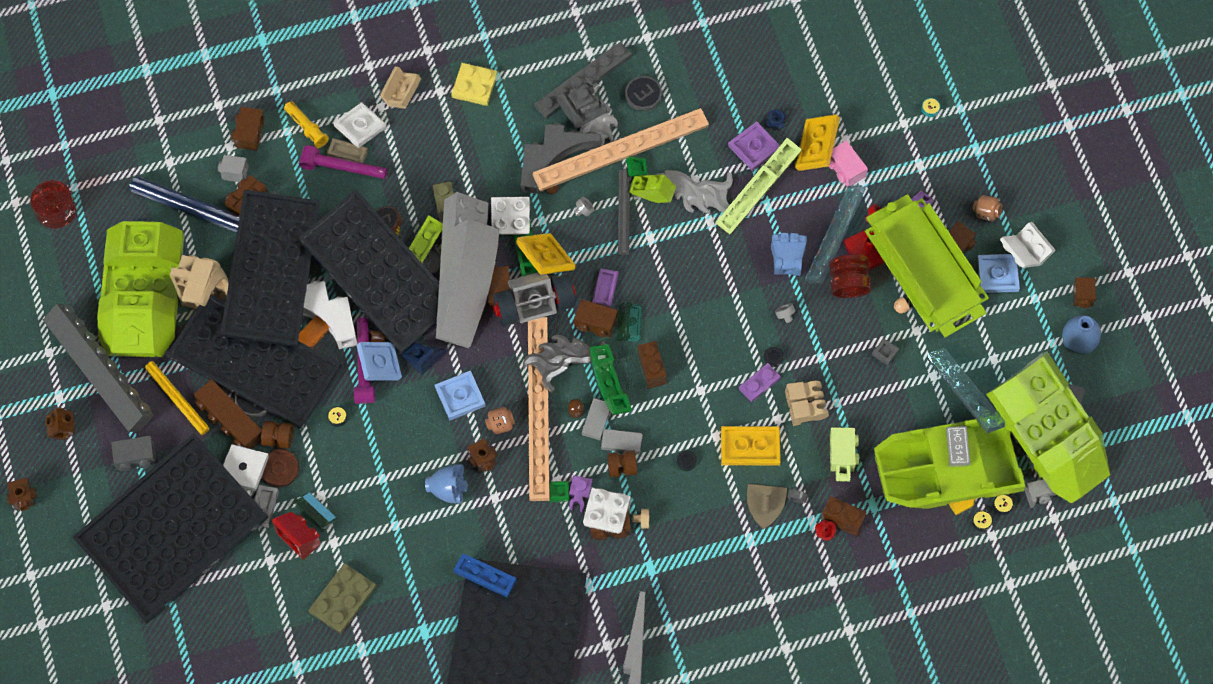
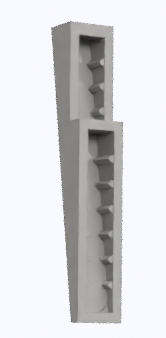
[623,591,645,684]

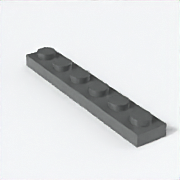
[535,42,632,119]

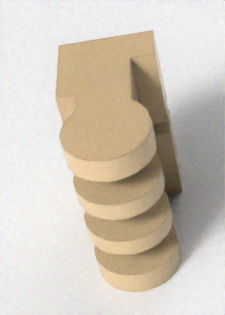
[785,381,829,426]

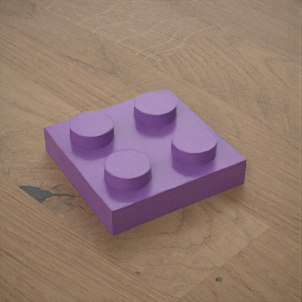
[728,122,780,171]

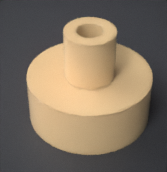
[633,509,649,529]

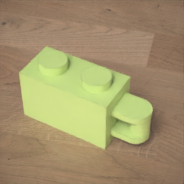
[830,428,859,482]

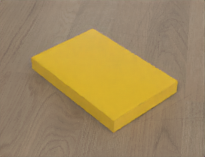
[795,114,840,171]
[516,233,576,275]
[721,426,780,465]

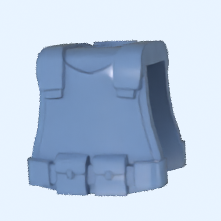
[771,233,807,276]

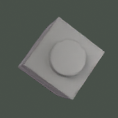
[218,155,248,182]

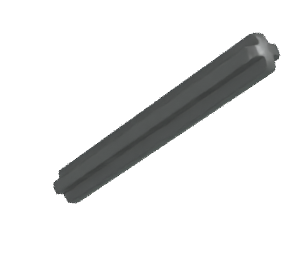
[618,169,630,256]

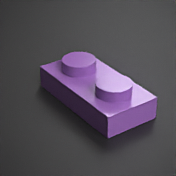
[739,363,781,403]

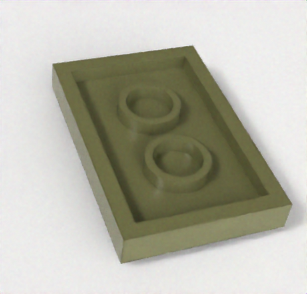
[308,563,377,634]

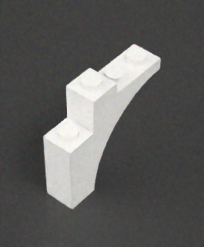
[303,281,357,349]

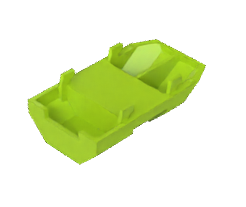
[98,221,185,357]
[987,351,1110,503]
[874,415,1026,509]

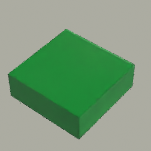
[626,156,648,177]
[549,481,569,502]

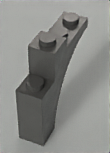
[521,123,602,194]

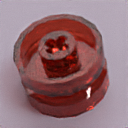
[30,180,77,229]

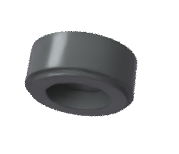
[787,490,808,503]

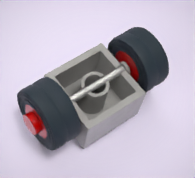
[493,272,576,327]

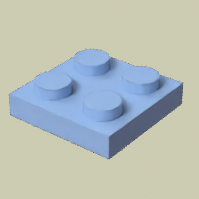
[977,254,1020,293]
[357,342,402,380]
[435,371,485,421]

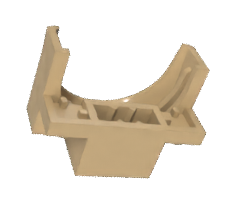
[170,255,229,309]

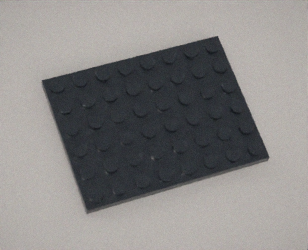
[73,433,269,624]
[447,559,587,684]

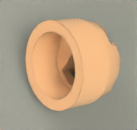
[894,296,910,313]

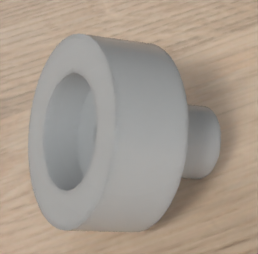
[574,197,594,216]
[775,303,795,323]

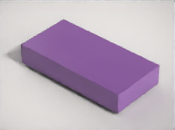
[592,268,619,308]

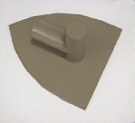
[747,484,787,529]

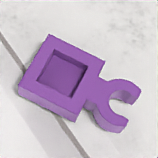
[569,476,593,512]

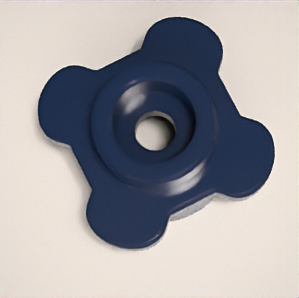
[766,110,786,129]

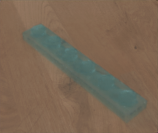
[805,185,866,284]
[927,348,1005,434]

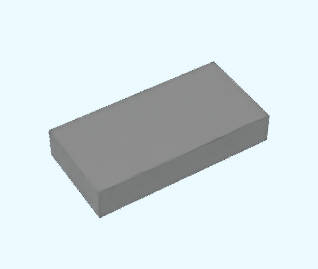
[582,398,610,440]
[601,429,642,454]

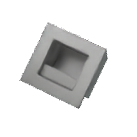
[1025,479,1057,508]

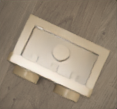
[380,67,421,109]

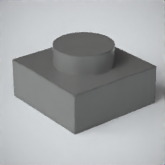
[872,338,899,366]

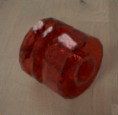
[829,255,872,298]

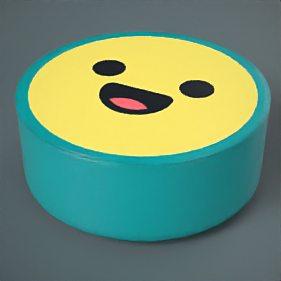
[921,98,941,117]

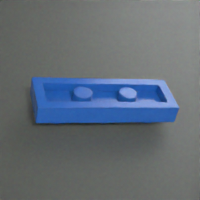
[453,553,517,598]

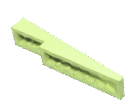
[715,138,802,235]

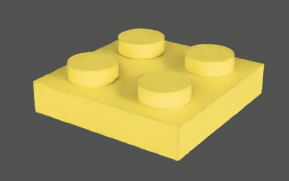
[452,63,498,106]

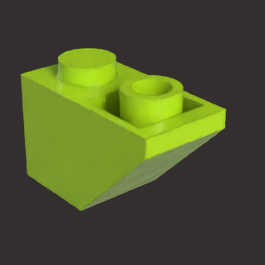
[629,174,676,203]

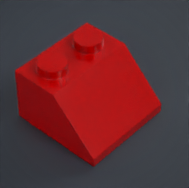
[272,511,321,560]

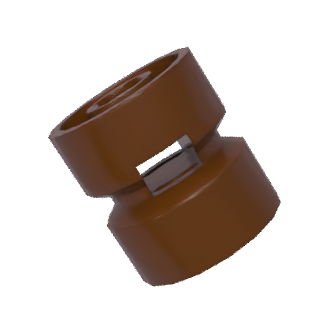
[261,421,294,449]
[607,450,637,478]

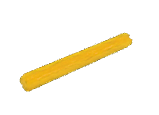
[145,361,209,435]

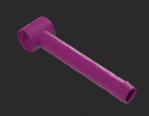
[298,146,387,179]
[354,318,375,404]

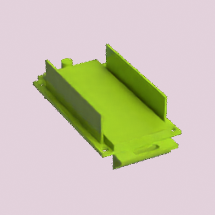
[865,194,989,338]

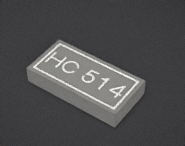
[946,426,970,467]

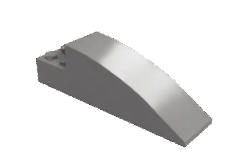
[436,192,500,348]

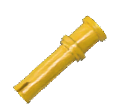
[284,101,329,148]

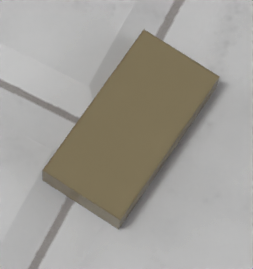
[327,138,368,163]

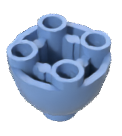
[1062,315,1101,354]
[425,464,468,503]

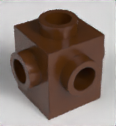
[45,408,75,440]
[467,438,498,473]
[6,477,37,511]

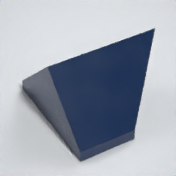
[401,342,449,375]

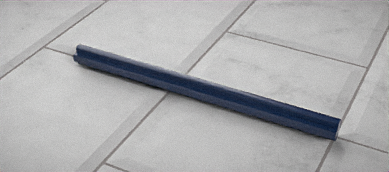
[129,176,321,265]

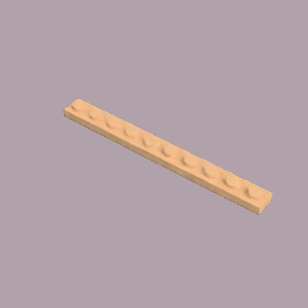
[533,108,709,191]
[528,317,549,501]

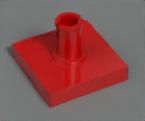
[843,230,885,274]

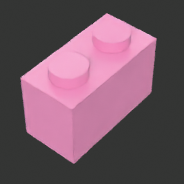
[829,140,868,188]

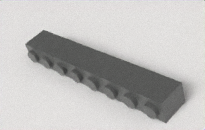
[43,304,154,432]

